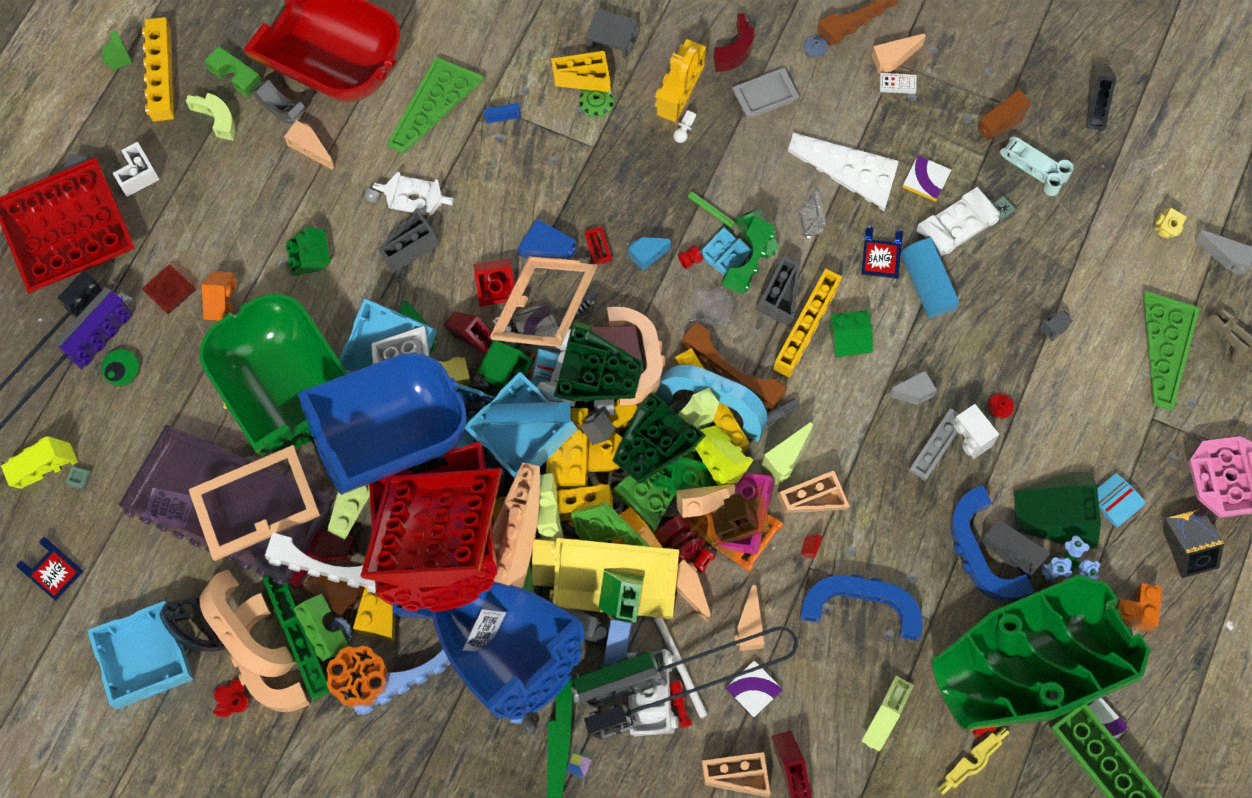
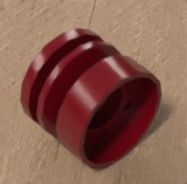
[654,514,706,564]

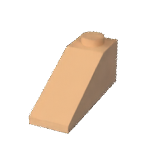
[871,33,926,74]
[284,120,334,170]
[676,484,735,518]
[675,560,711,623]
[734,585,764,651]

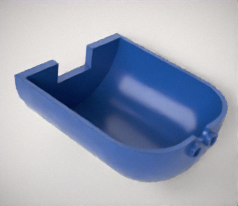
[298,353,466,495]

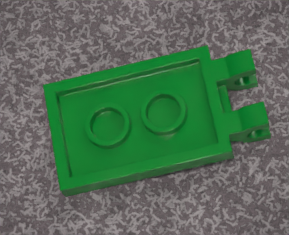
[653,457,718,496]

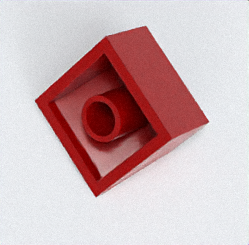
[473,258,514,306]

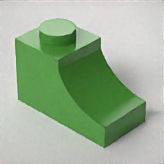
[101,30,132,71]

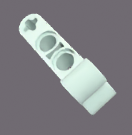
[1000,136,1073,196]

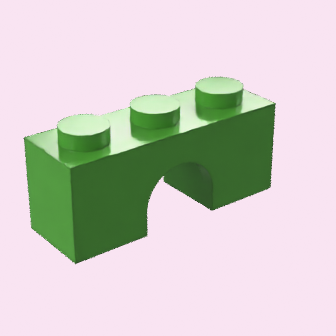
[205,46,261,98]
[293,594,349,662]

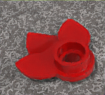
[213,679,249,718]

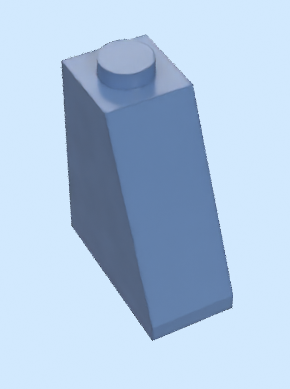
[603,617,633,666]

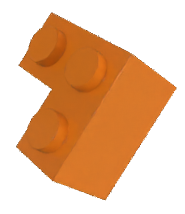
[202,271,237,321]
[1116,583,1162,631]

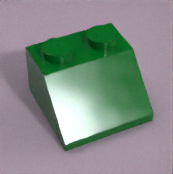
[829,310,873,358]

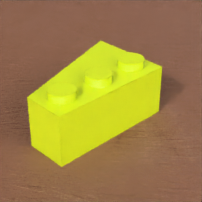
[695,425,753,486]
[1,436,78,489]

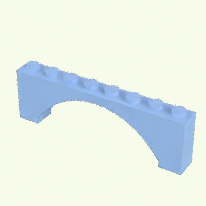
[334,650,450,715]

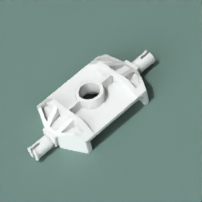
[373,172,454,216]

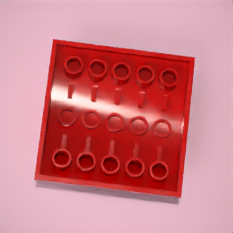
[0,157,135,294]
[360,468,502,588]

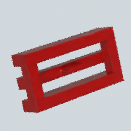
[584,227,612,265]

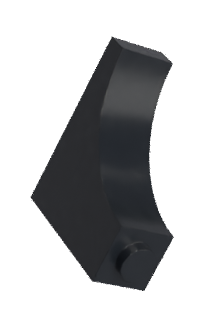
[1086,65,1117,131]

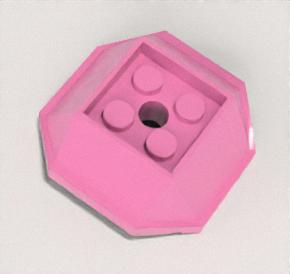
[1188,436,1252,518]

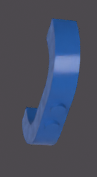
[950,485,1035,603]
[799,575,923,641]

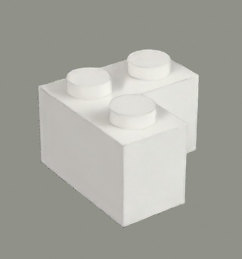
[113,142,159,197]
[953,404,999,459]

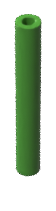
[688,191,736,229]

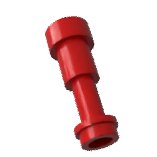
[669,681,692,729]

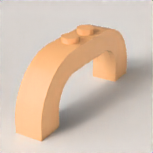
[606,307,665,406]
[200,570,296,677]
[231,593,310,712]

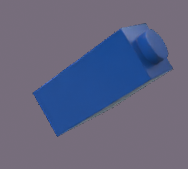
[518,219,577,260]

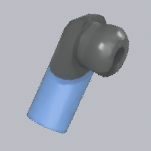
[510,714,537,736]

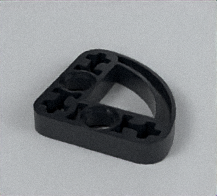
[159,596,226,652]

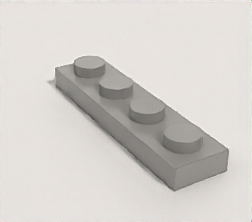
[909,408,959,481]

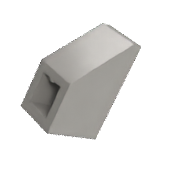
[890,371,937,405]

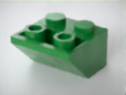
[286,227,330,276]
[476,340,533,390]
[598,570,644,623]

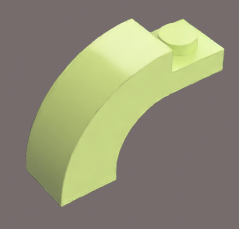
[186,93,235,141]

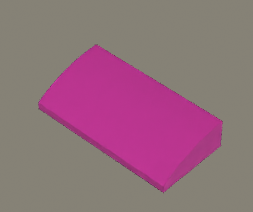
[716,473,775,555]

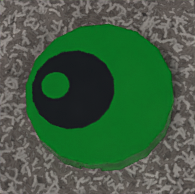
[101,349,140,387]

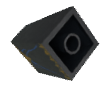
[1163,508,1224,578]

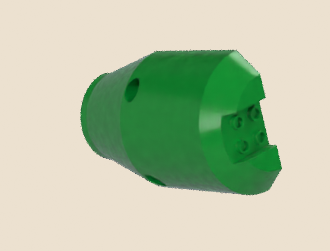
[931,575,1151,732]

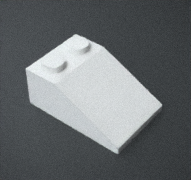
[371,326,429,364]

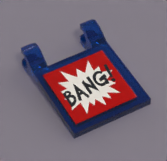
[861,226,903,279]
[16,537,84,601]

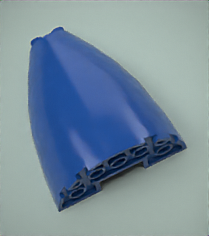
[431,582,585,720]

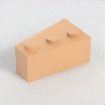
[777,471,850,513]
[701,752,771,797]

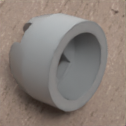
[365,188,381,203]

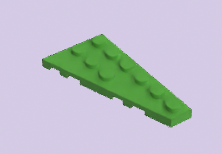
[387,57,484,154]

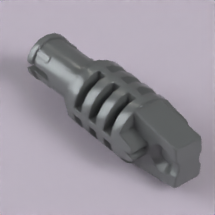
[555,287,599,327]

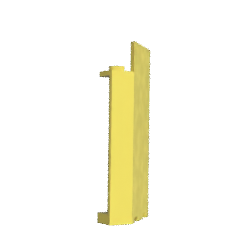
[532,538,679,619]

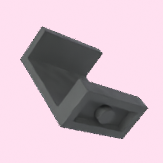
[585,8,640,59]

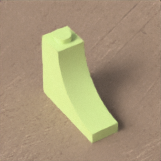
[677,388,719,430]
[862,676,914,751]

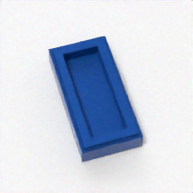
[483,103,521,124]

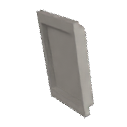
[732,68,799,118]

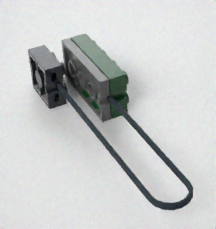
[571,626,798,740]

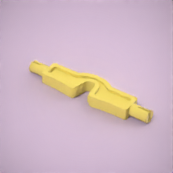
[937,727,1009,795]

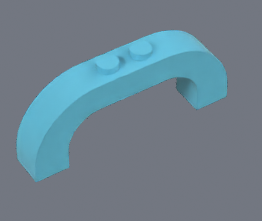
[655,365,767,442]

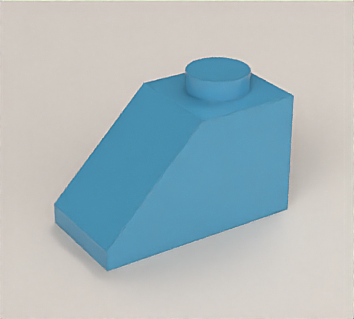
[628,237,671,271]

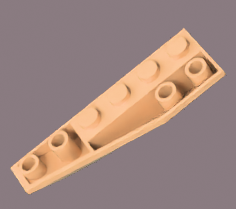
[492,463,540,588]

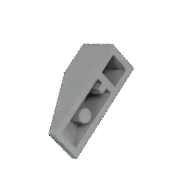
[1195,229,1252,275]

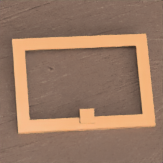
[490,256,598,347]
[188,445,321,561]

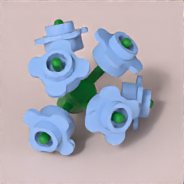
[1041,536,1100,583]

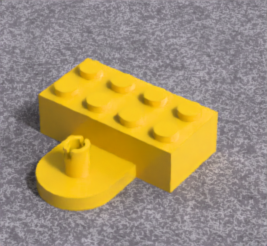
[655,39,706,123]
[546,408,623,490]

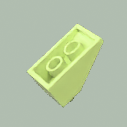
[762,422,813,485]

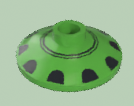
[579,90,614,117]

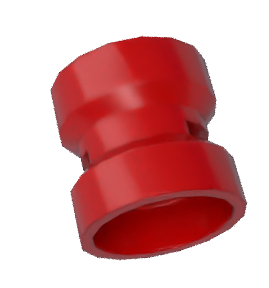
[678,245,703,270]

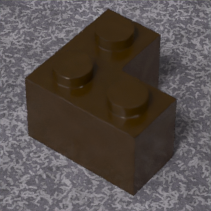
[711,494,759,541]

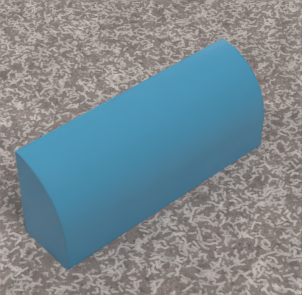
[901,237,959,319]
[485,402,570,424]

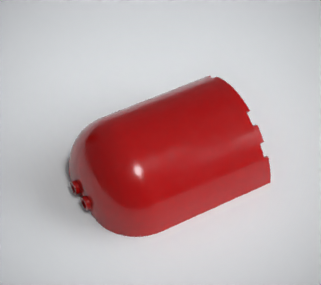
[243,0,400,102]

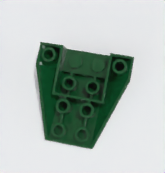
[553,326,644,401]
[612,392,706,484]
[1013,472,1101,549]

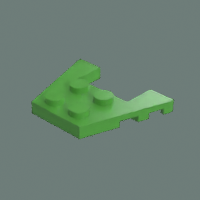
[571,502,649,547]

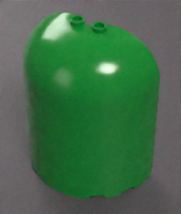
[200,294,348,456]

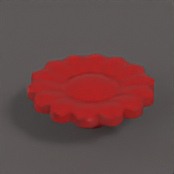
[988,393,1015,419]

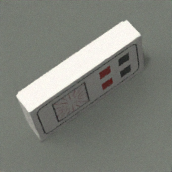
[880,73,916,94]

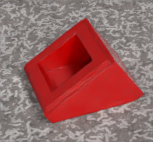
[801,535,822,559]

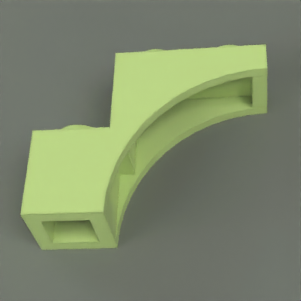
[537,473,564,541]

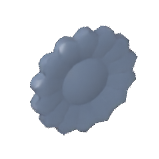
[804,35,828,57]
[329,617,352,642]

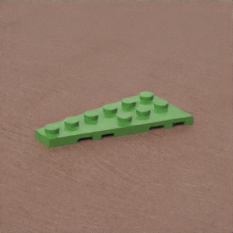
[1143,291,1200,411]
[613,449,697,533]

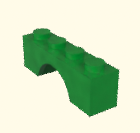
[721,216,776,294]

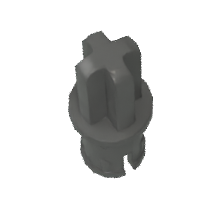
[767,398,800,426]

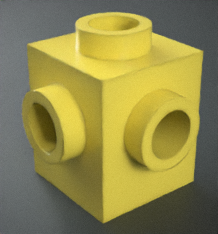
[1153,208,1187,239]

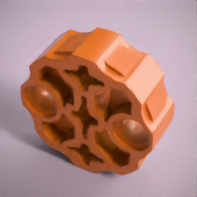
[327,645,388,708]

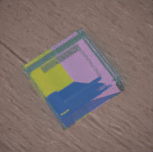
[567,752,592,779]

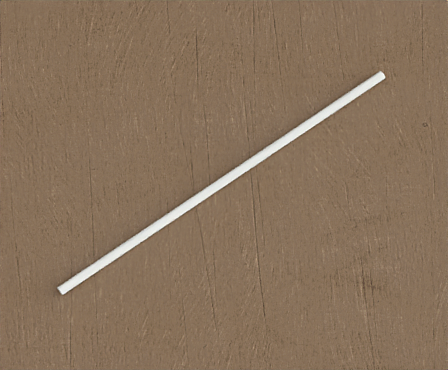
[588,472,707,719]

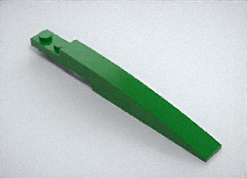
[242,518,331,701]
[547,680,574,798]

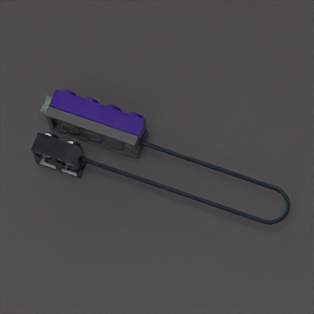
[0,270,132,430]

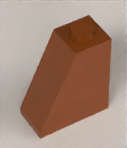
[977,89,1030,141]

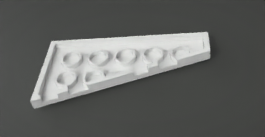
[788,133,899,211]

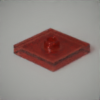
[142,264,196,315]

